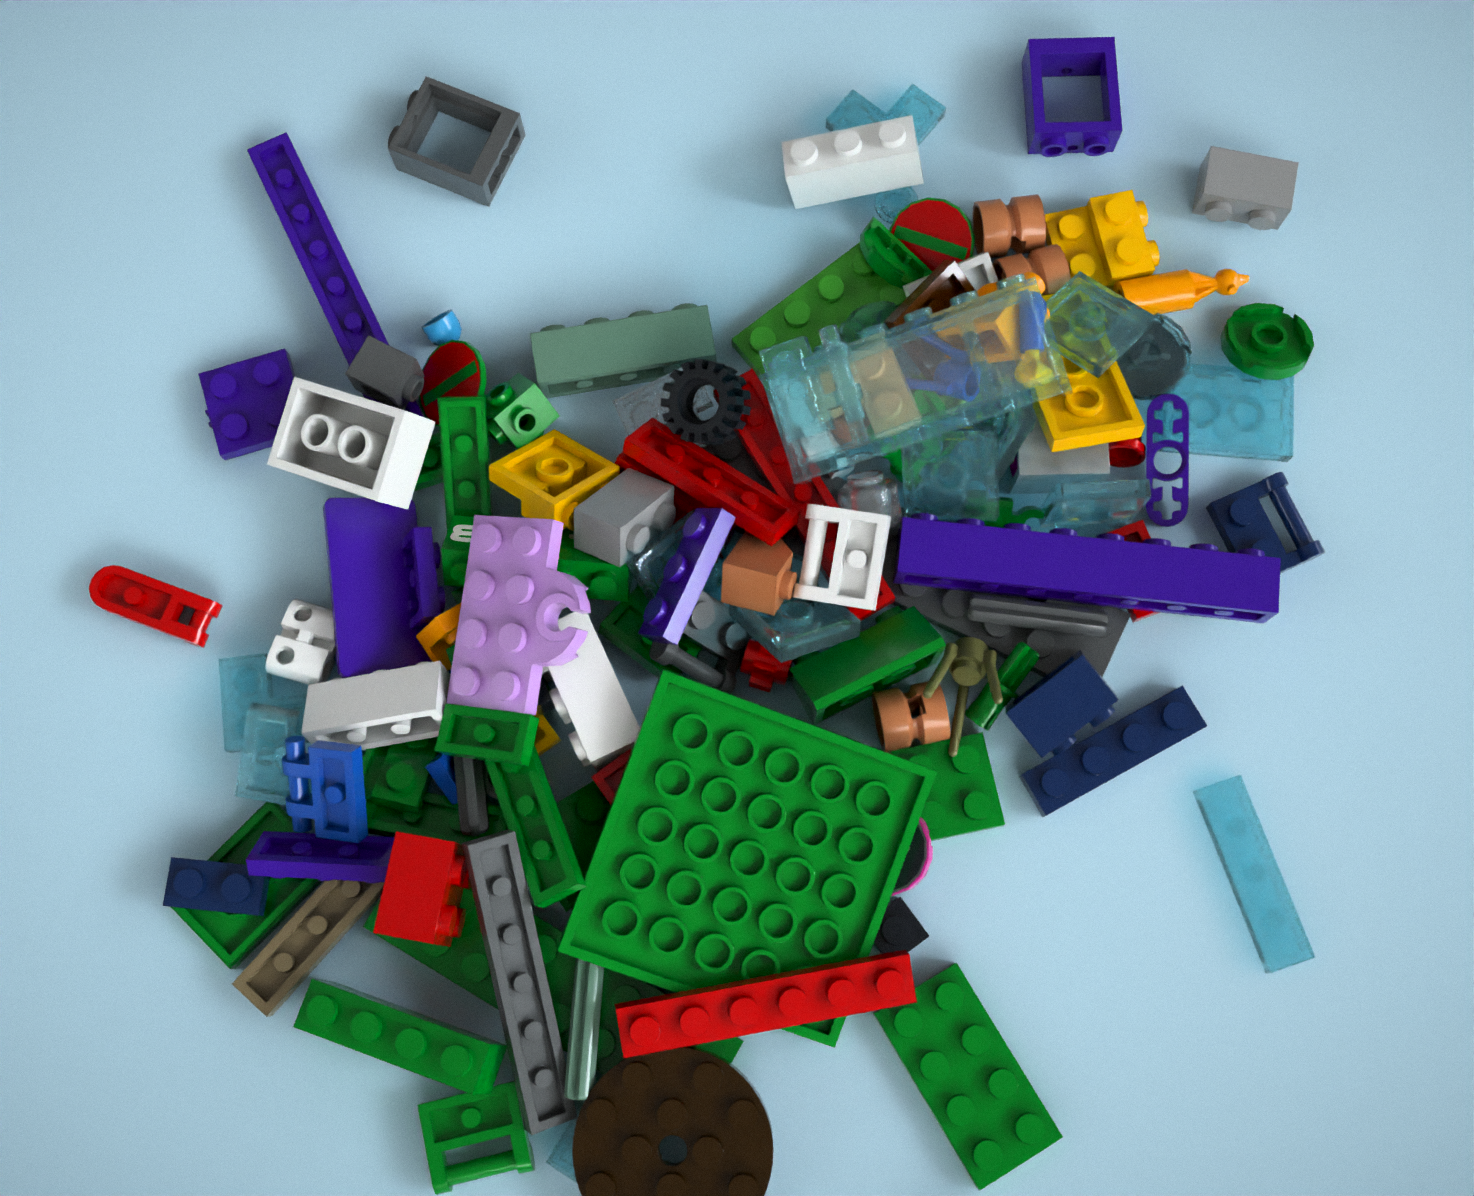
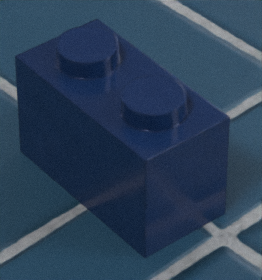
[1005,650,1119,758]

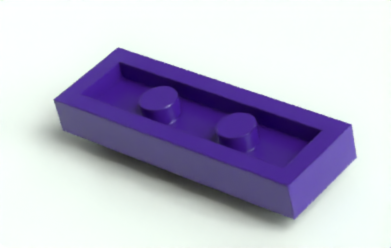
[638,508,736,645]
[246,831,394,883]

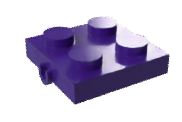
[198,348,295,461]

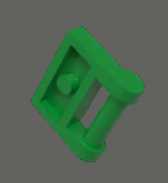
[417,1081,535,1195]

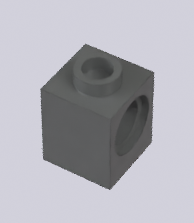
[345,335,425,410]

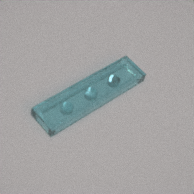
[1193,775,1315,973]

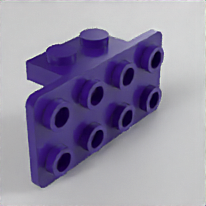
[323,498,446,678]

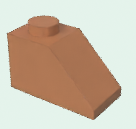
[721,531,797,616]

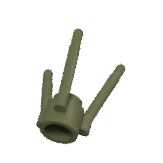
[923,637,1003,757]

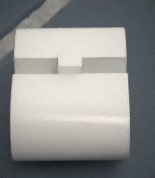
[266,599,336,685]

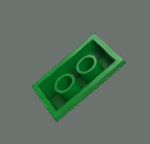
[788,606,946,725]

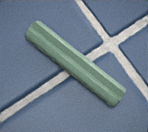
[564,958,604,1100]

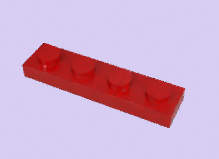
[623,417,801,547]

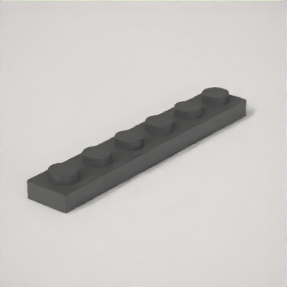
[462,829,578,1135]

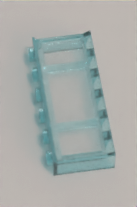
[759,274,1073,484]

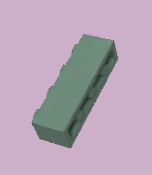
[530,303,717,399]

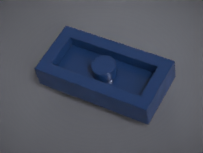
[163,857,270,916]

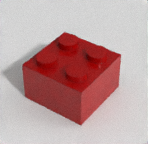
[373,831,471,947]

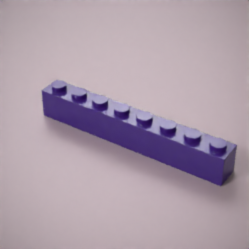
[893,513,1281,624]

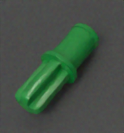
[965,642,1039,731]

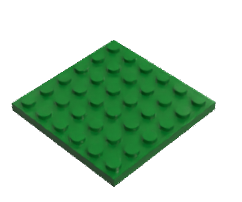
[557,669,937,1048]

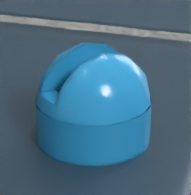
[422,309,462,346]

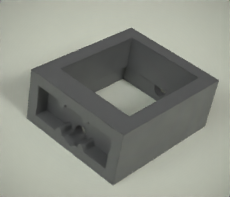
[388,76,526,207]

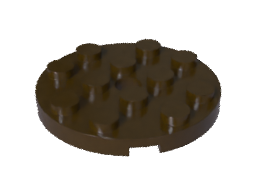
[572,1046,774,1196]

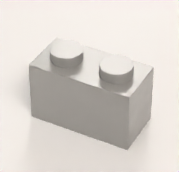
[1192,146,1299,230]
[574,468,676,567]

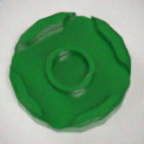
[1220,303,1314,380]

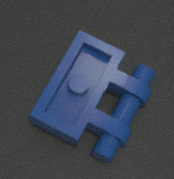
[282,736,368,843]

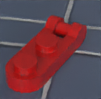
[89,565,223,648]

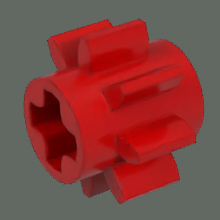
[740,632,795,693]

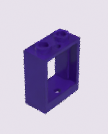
[1021,37,1123,157]

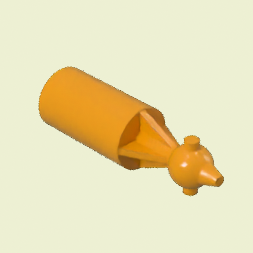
[1113,269,1249,321]

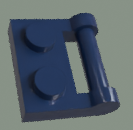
[1206,471,1325,574]

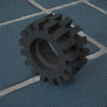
[661,359,751,445]

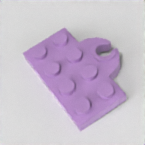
[446,515,591,715]

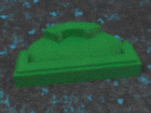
[860,217,932,289]

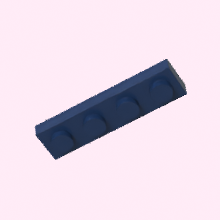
[1019,685,1207,817]

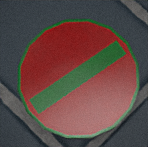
[889,197,975,272]
[419,340,487,427]

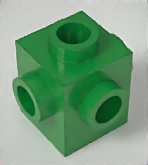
[486,373,560,449]

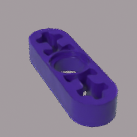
[1146,394,1189,527]

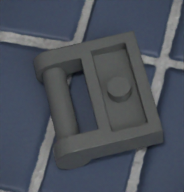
[649,591,758,694]

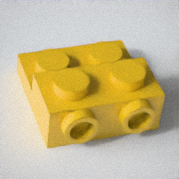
[1045,190,1160,296]
[489,429,620,531]

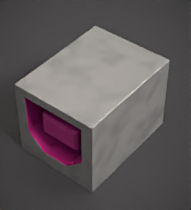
[1006,409,1110,494]

